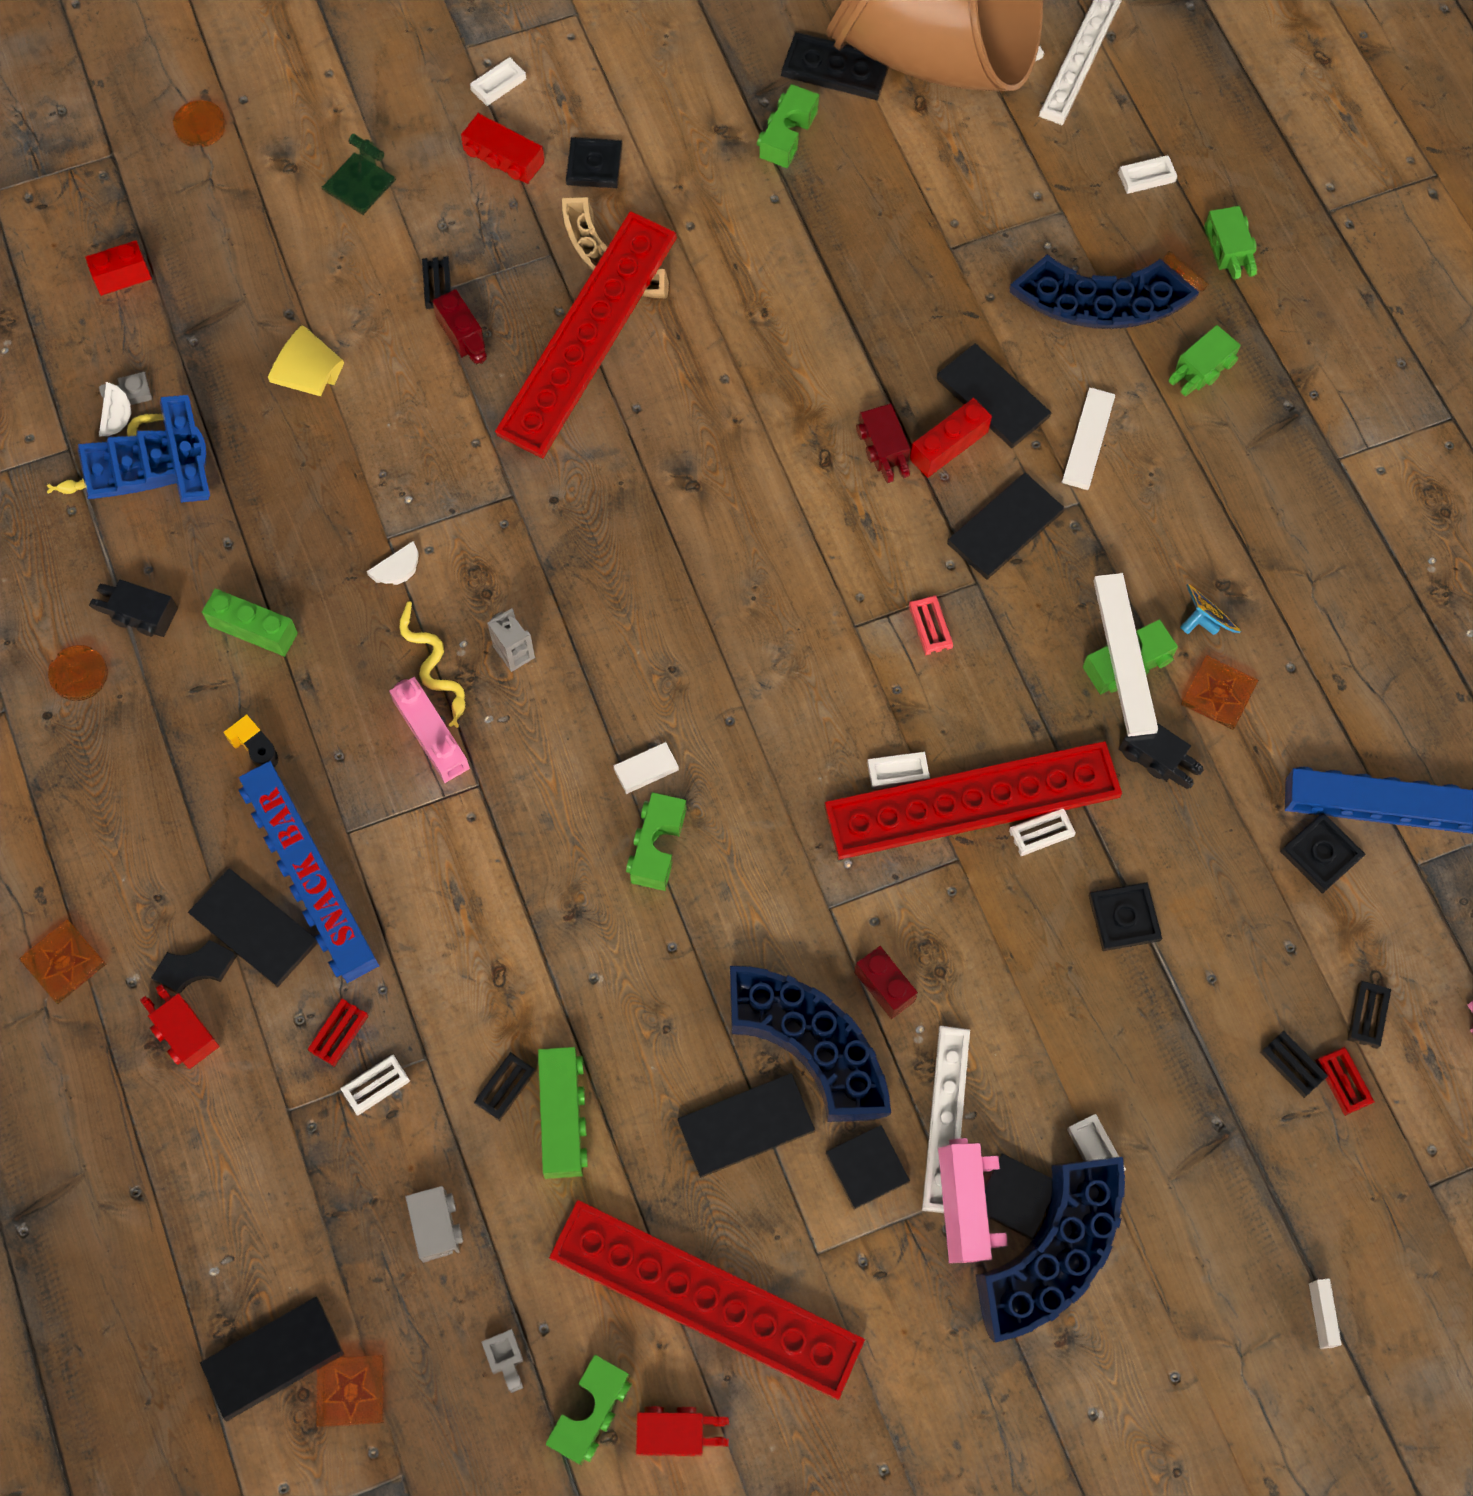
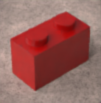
[85,240,152,296]

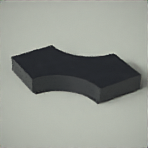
[151,940,237,994]

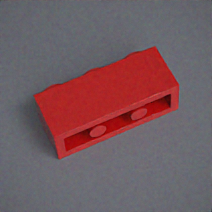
[461,113,545,184]
[910,398,992,478]

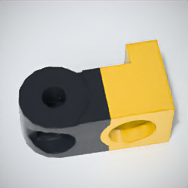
[224,714,279,768]

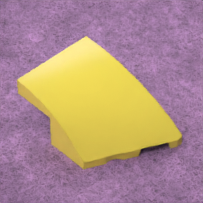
[268,326,344,396]

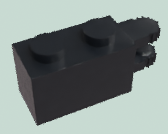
[89,579,178,637]
[1119,723,1204,789]

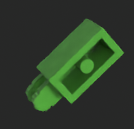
[1204,206,1257,280]
[1169,325,1241,397]

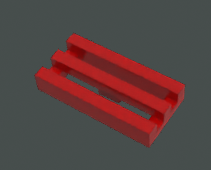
[307,998,369,1067]
[1316,1047,1375,1116]

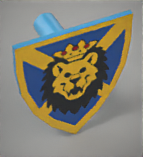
[1180,584,1241,635]

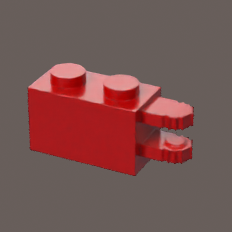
[140,984,220,1069]
[636,1406,729,1456]

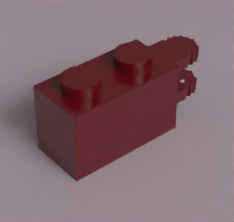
[432,289,487,365]
[856,403,910,483]

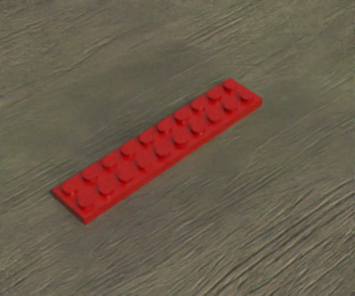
[495,211,677,459]
[824,741,1122,860]
[549,1200,865,1401]

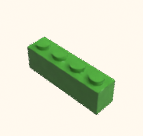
[538,1047,588,1179]

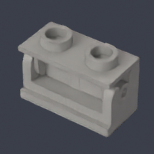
[487,608,535,672]
[405,1186,464,1263]

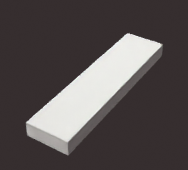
[1062,387,1116,490]

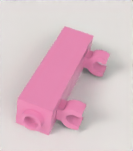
[390,676,470,783]
[938,1138,1008,1263]

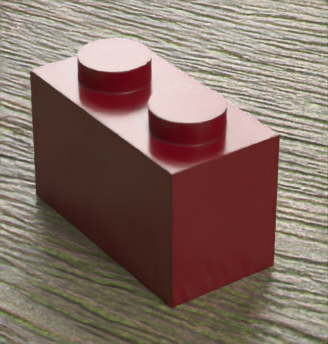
[854,946,918,1020]

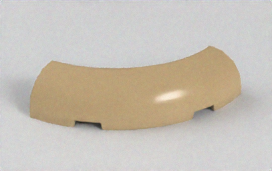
[562,197,669,298]

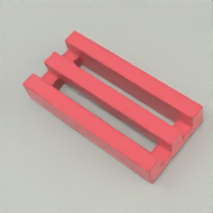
[909,595,953,655]

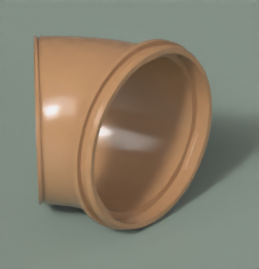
[826,0,1043,91]

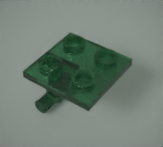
[322,134,396,215]

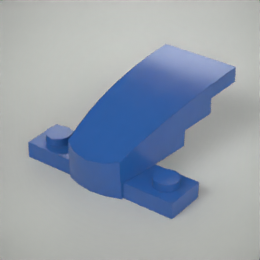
[78,395,210,503]

